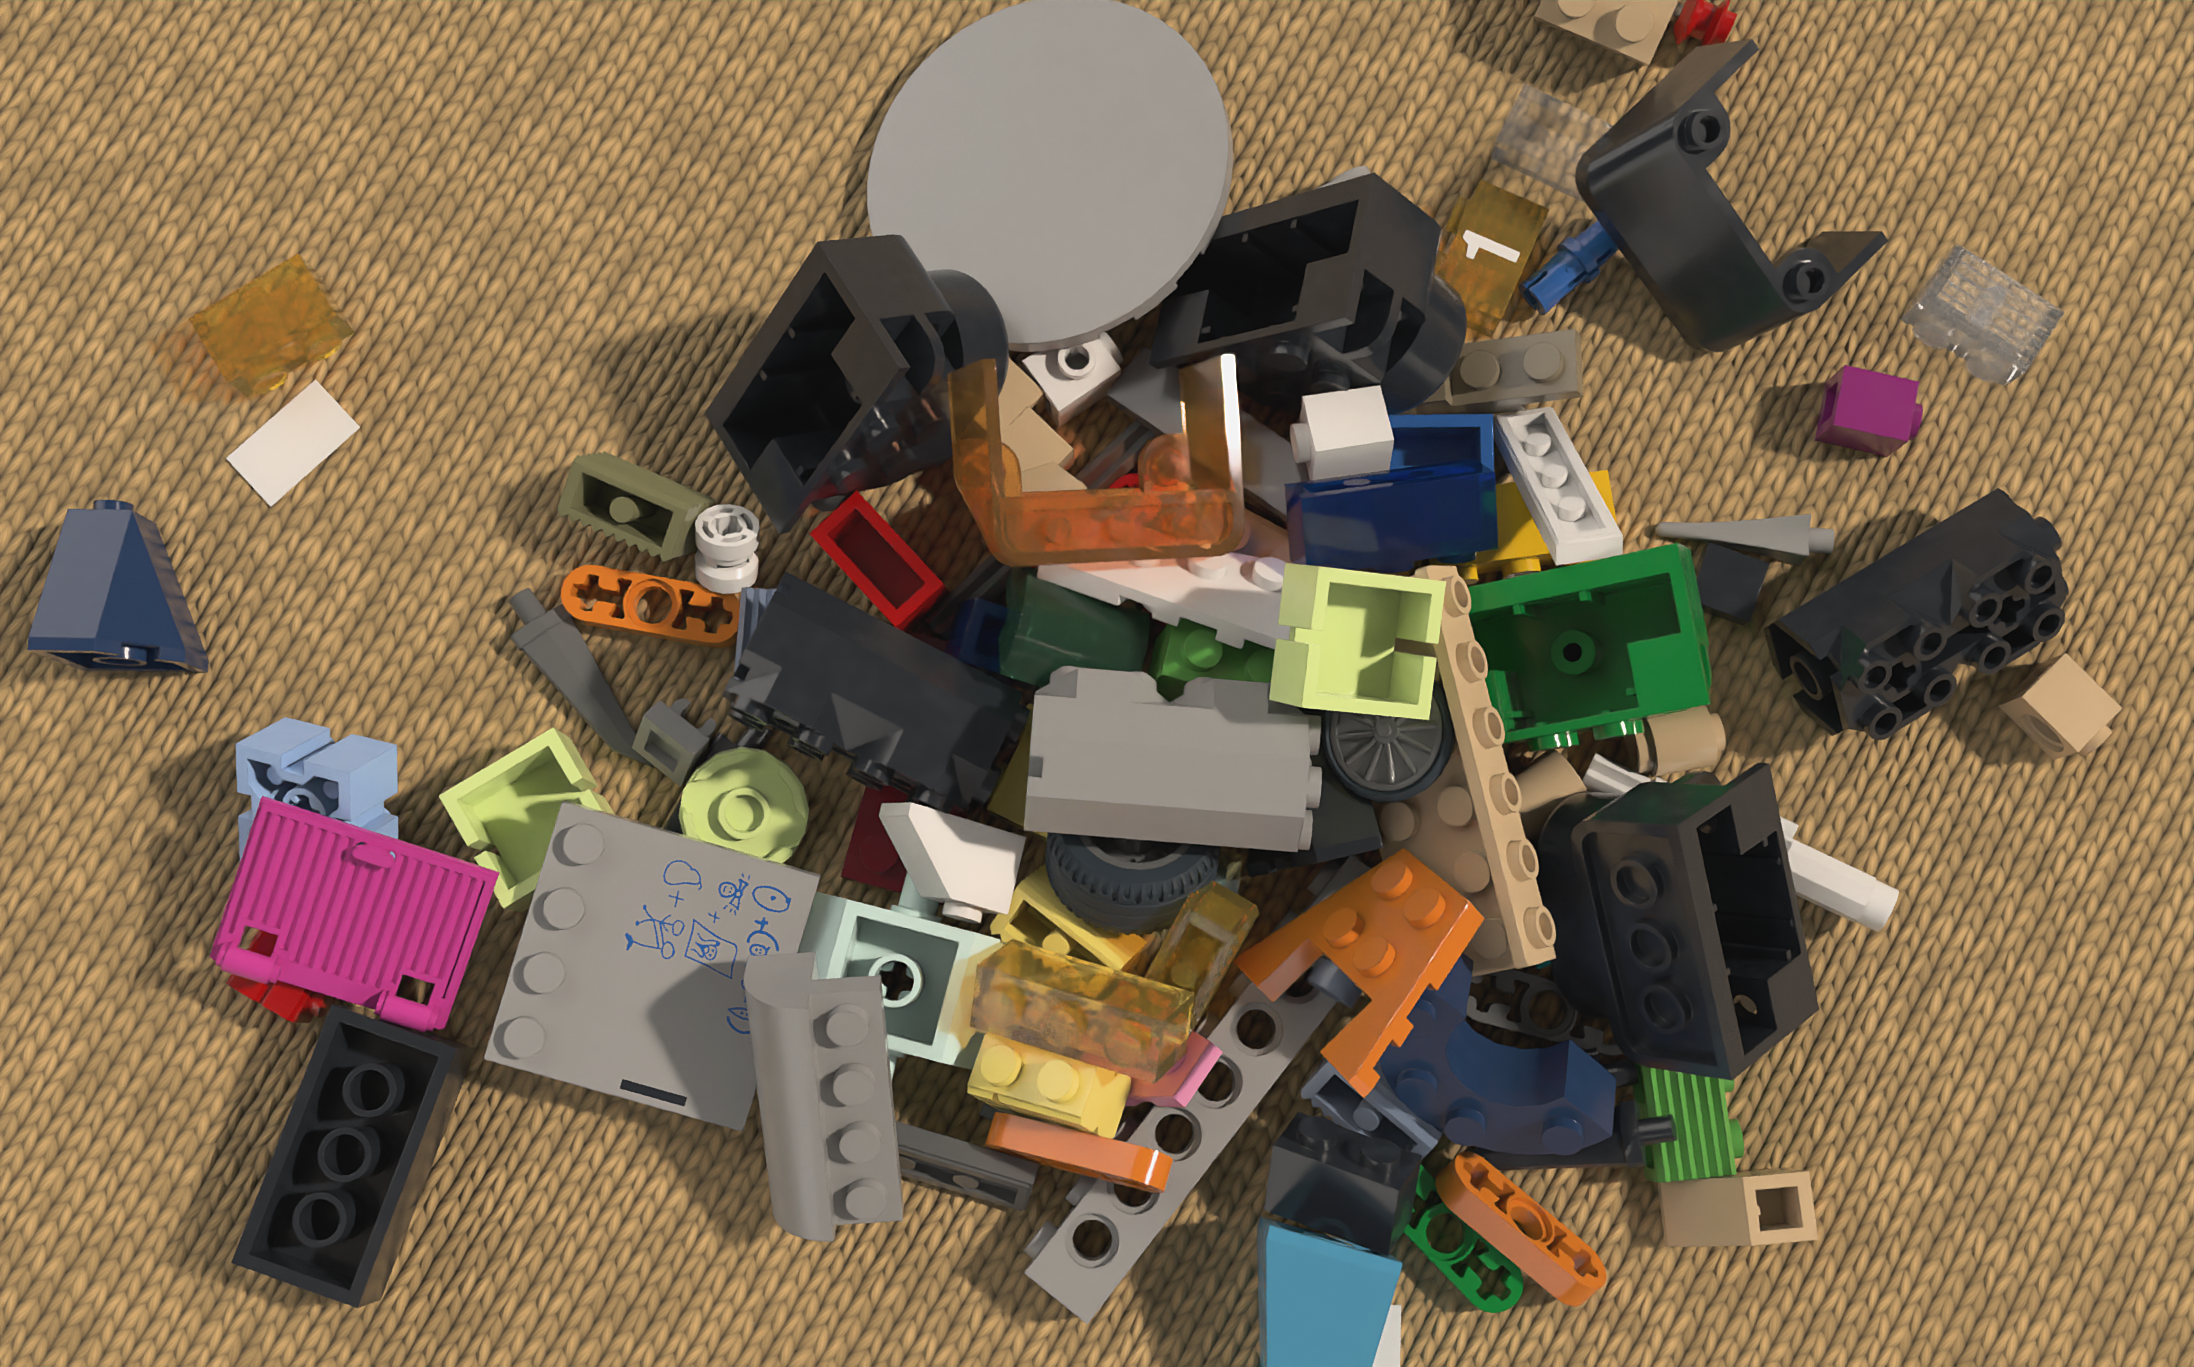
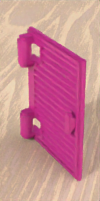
[210,796,500,1033]

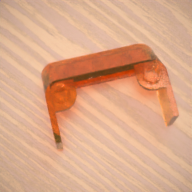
[947,355,1245,567]

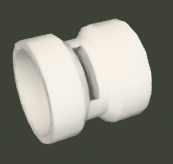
[695,504,760,594]

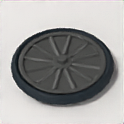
[1323,679,1455,802]

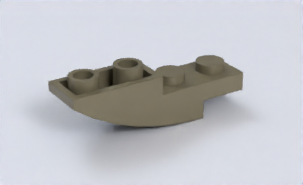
[1397,329,1583,415]

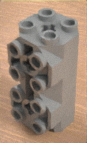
[1024,666,1322,852]

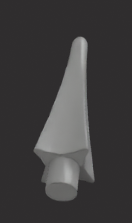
[1655,514,1834,565]

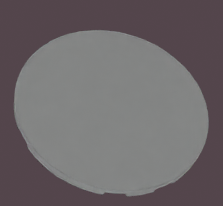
[867,0,1234,352]

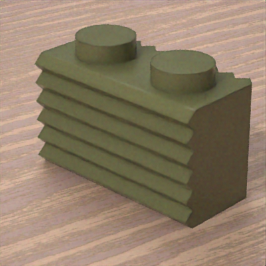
[557,451,716,562]

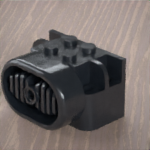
[1149,172,1467,419]
[705,234,1009,534]
[1535,763,1819,1081]

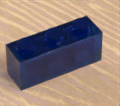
[1284,459,1498,573]

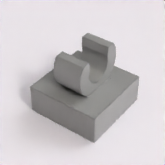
[632,698,717,787]

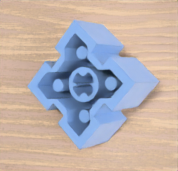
[235,717,398,861]

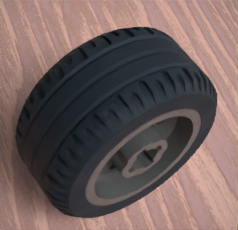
[1045,832,1221,935]

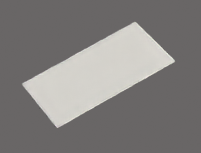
[226,379,360,507]

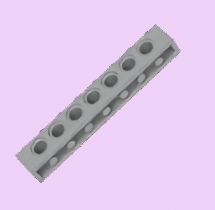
[1023,855,1370,1324]

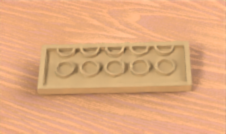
[1371,565,1556,977]

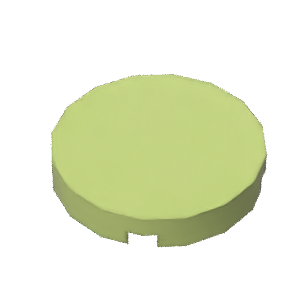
[679,747,809,863]

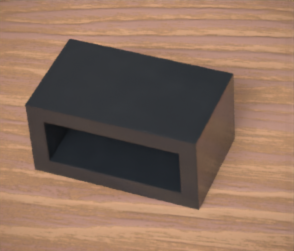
[1264,1112,1422,1256]

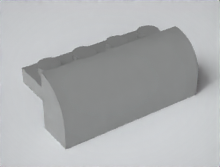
[744,952,904,1242]

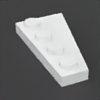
[1037,518,1291,660]

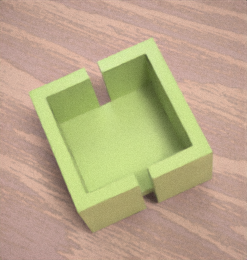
[1269,563,1446,720]
[439,728,615,913]

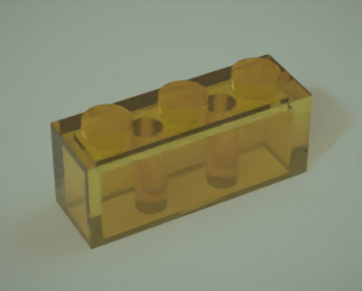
[970,939,1194,1084]

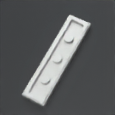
[1493,407,1623,565]

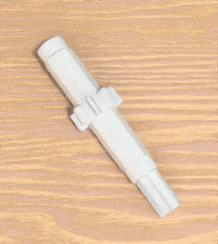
[1582,753,1899,932]

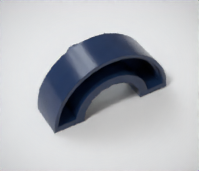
[1379,952,1616,1156]

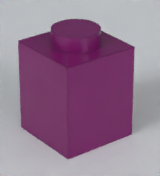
[1814,365,1923,457]

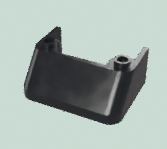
[1575,39,1888,352]

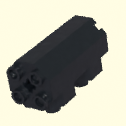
[1764,488,2069,740]
[722,572,1031,814]

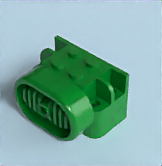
[1468,543,1712,752]

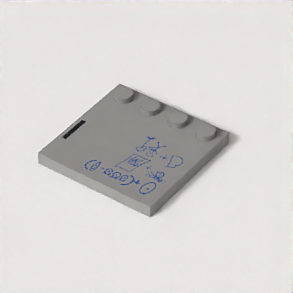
[484,800,820,1132]

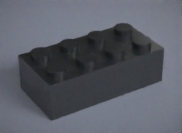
[231,1004,476,1308]

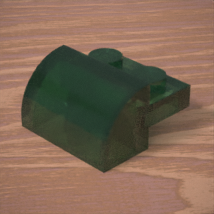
[998,563,1150,687]

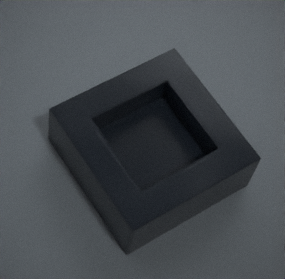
[1695,542,1769,626]

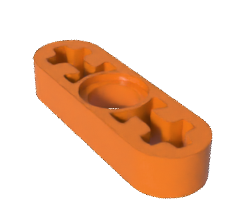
[561,565,740,648]
[985,1112,1173,1194]
[1435,1151,1607,1307]

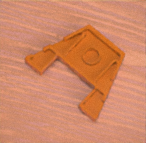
[1233,848,1485,1098]

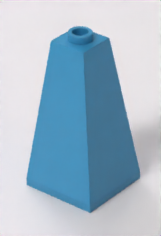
[1257,1216,1403,1367]

